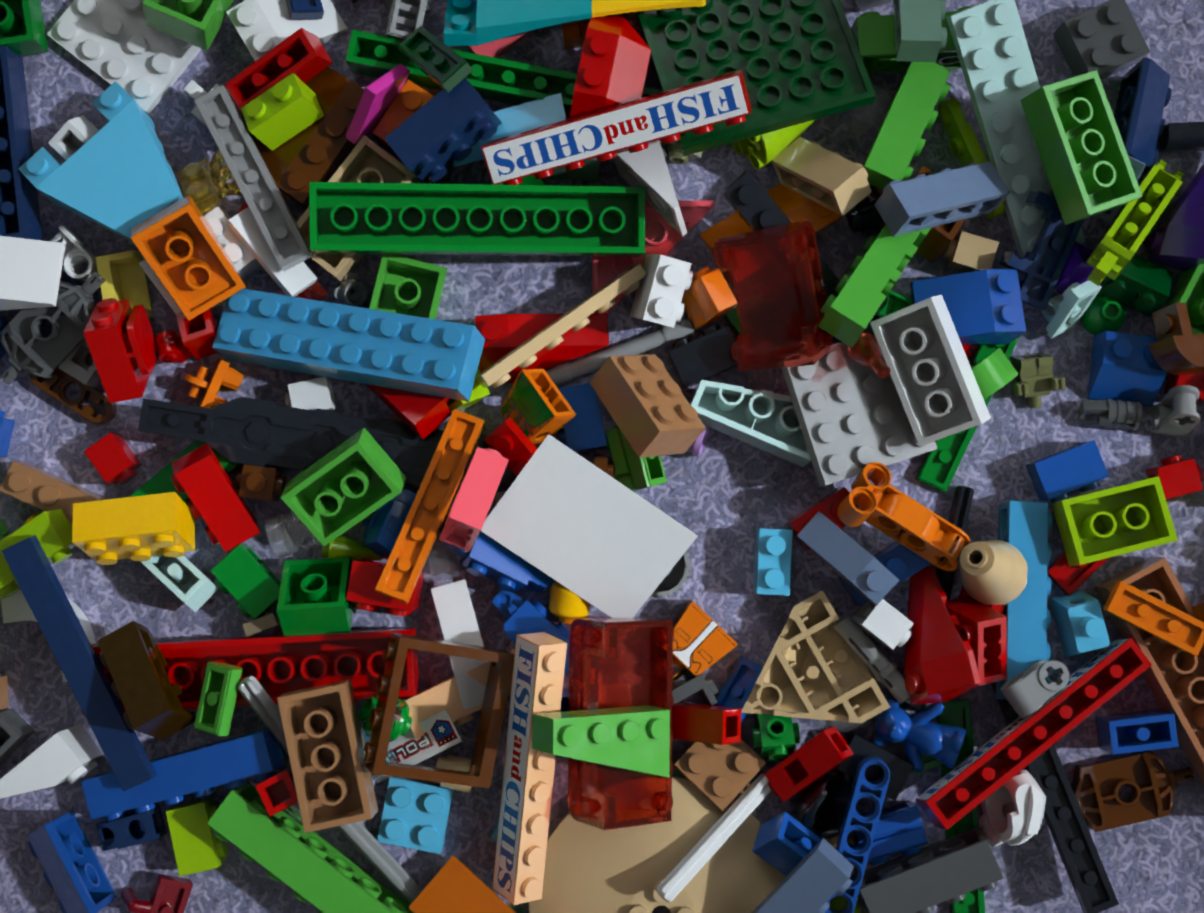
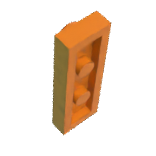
[1102,580,1204,656]

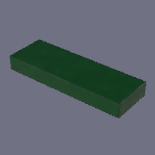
[397,26,473,93]

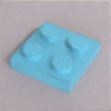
[377,776,454,854]

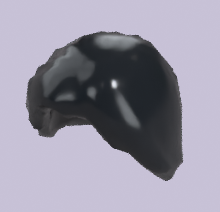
[796,775,857,839]

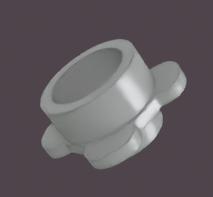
[333,272,370,307]

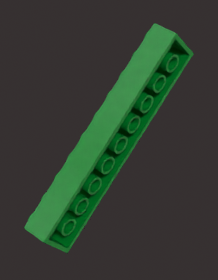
[309,182,645,257]

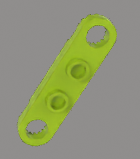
[938,97,1006,219]

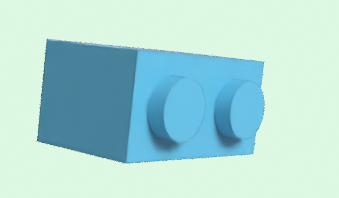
[753,528,792,596]

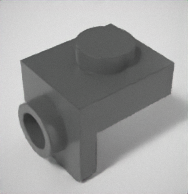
[666,673,719,705]

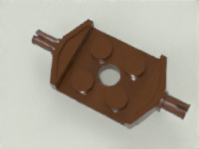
[1071,750,1195,832]

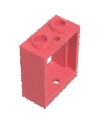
[439,447,509,552]

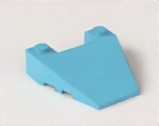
[18,81,183,241]

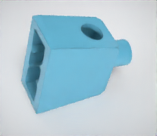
[1050,590,1110,658]

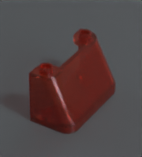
[713,220,833,371]

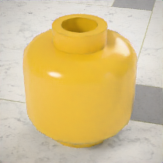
[548,580,591,624]

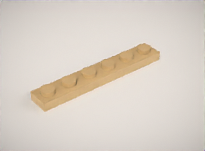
[476,264,647,388]

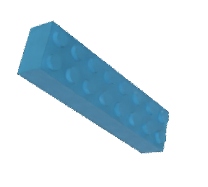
[212,289,485,402]

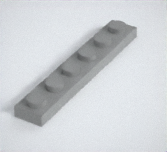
[194,85,313,272]

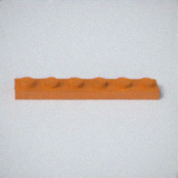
[375,409,485,604]

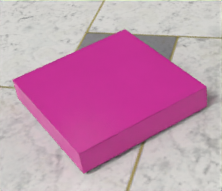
[346,64,410,144]

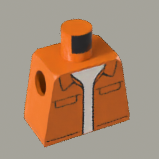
[658,600,738,681]

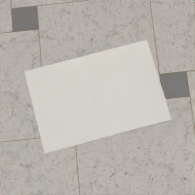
[481,434,698,627]

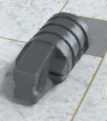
[1078,399,1142,430]

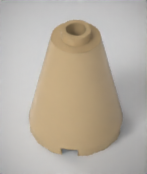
[960,540,1028,605]

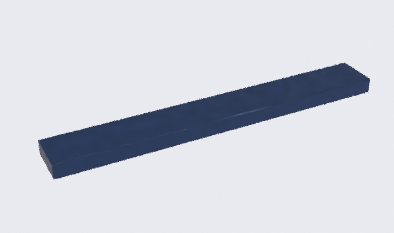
[2,535,157,792]

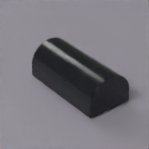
[1158,122,1204,151]

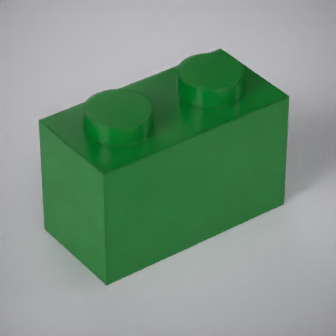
[211,544,281,619]

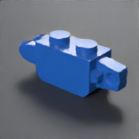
[442,531,555,593]
[492,590,584,679]

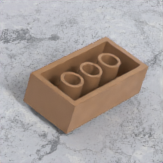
[277,679,378,833]

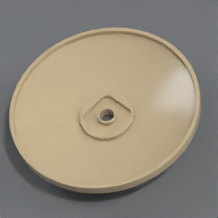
[529,775,786,913]

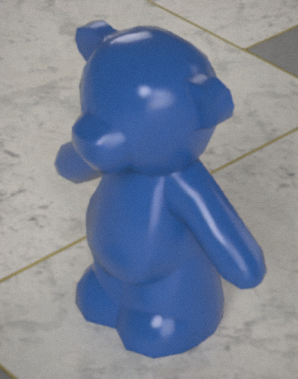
[874,698,966,772]

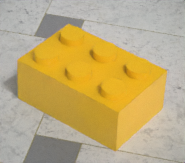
[72,492,195,565]

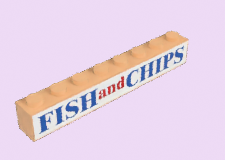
[492,632,567,905]

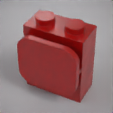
[83,298,158,403]

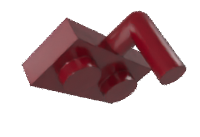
[121,874,193,913]

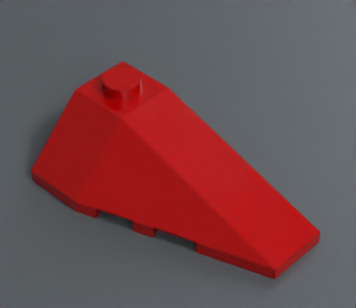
[475,313,609,383]
[904,566,981,705]

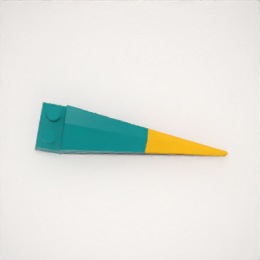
[443,0,706,46]

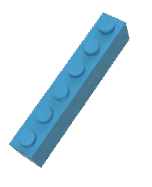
[996,500,1052,700]

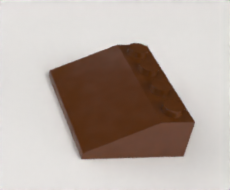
[250,67,364,209]

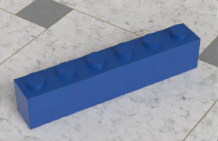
[81,728,285,822]

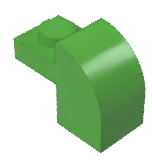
[971,348,1018,400]

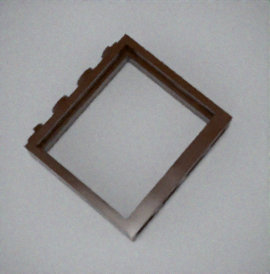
[363,632,515,788]

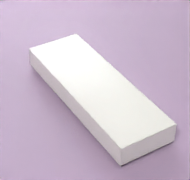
[227,207,317,297]

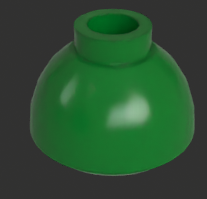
[1080,293,1126,335]

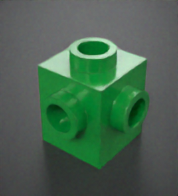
[751,714,800,761]

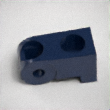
[96,805,167,851]

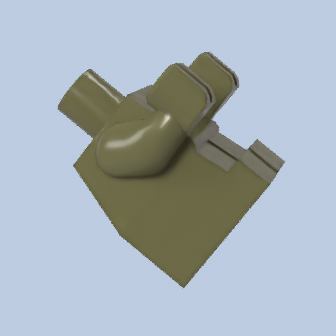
[1011,352,1066,408]

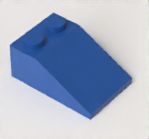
[910,269,1026,344]

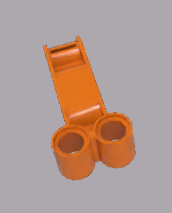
[837,462,970,571]

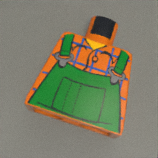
[500,368,577,444]

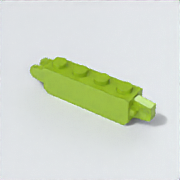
[1086,159,1184,286]

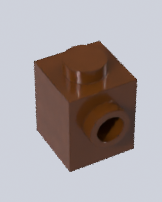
[236,464,286,501]

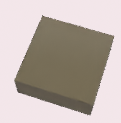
[242,612,280,637]

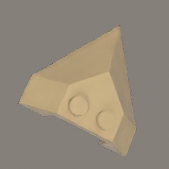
[741,590,890,724]

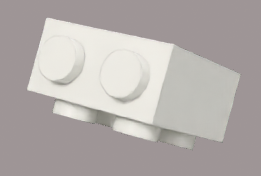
[629,254,693,328]

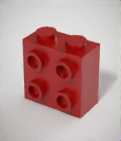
[945,596,1007,686]

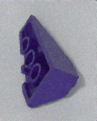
[1147,164,1204,272]

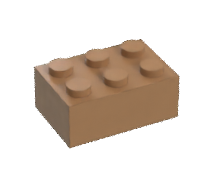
[590,354,706,458]

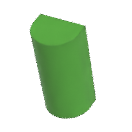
[194,662,243,736]

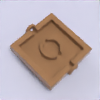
[673,739,766,812]

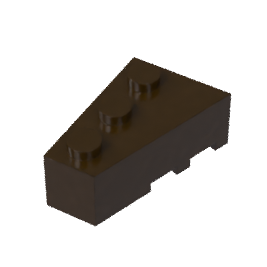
[98,621,196,740]

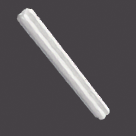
[656,774,771,902]

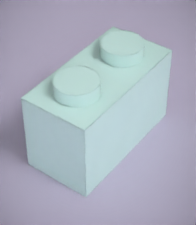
[140,555,219,612]

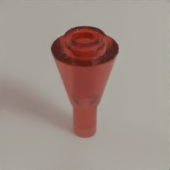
[847,333,890,378]

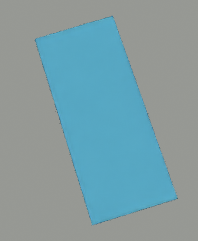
[453,93,566,167]

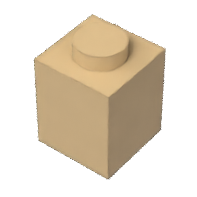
[944,231,999,273]

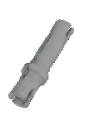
[833,615,910,704]

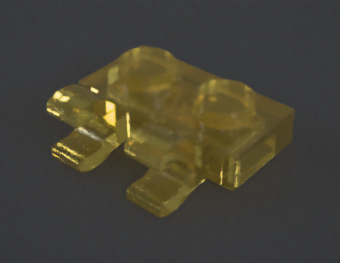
[177,150,241,213]

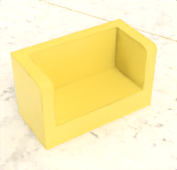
[95,250,154,318]

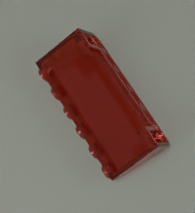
[568,618,674,830]

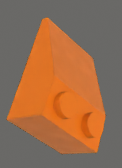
[130,195,246,321]

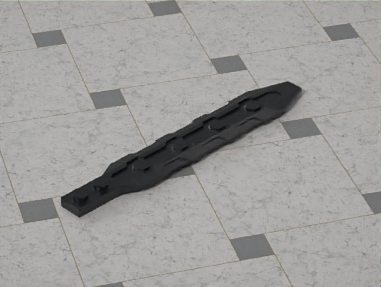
[138,397,516,496]

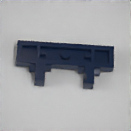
[999,189,1085,310]

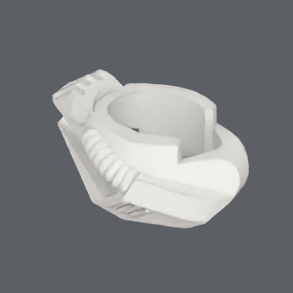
[979,769,1046,847]

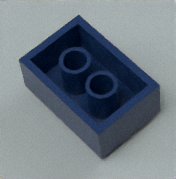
[384,78,502,184]

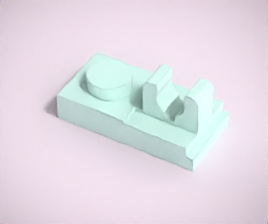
[1042,280,1102,339]

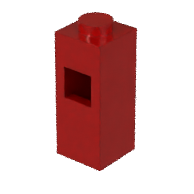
[657,702,741,745]
[765,726,854,802]

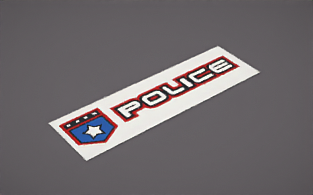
[373,709,462,783]

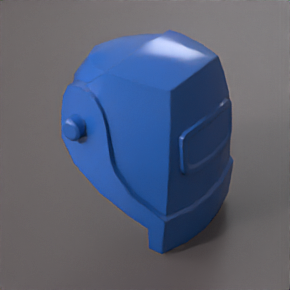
[362,488,416,560]

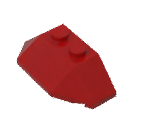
[570,15,651,118]

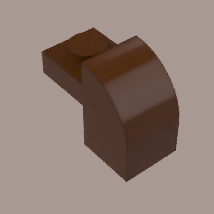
[1149,303,1204,375]

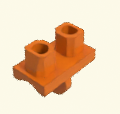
[184,359,244,409]

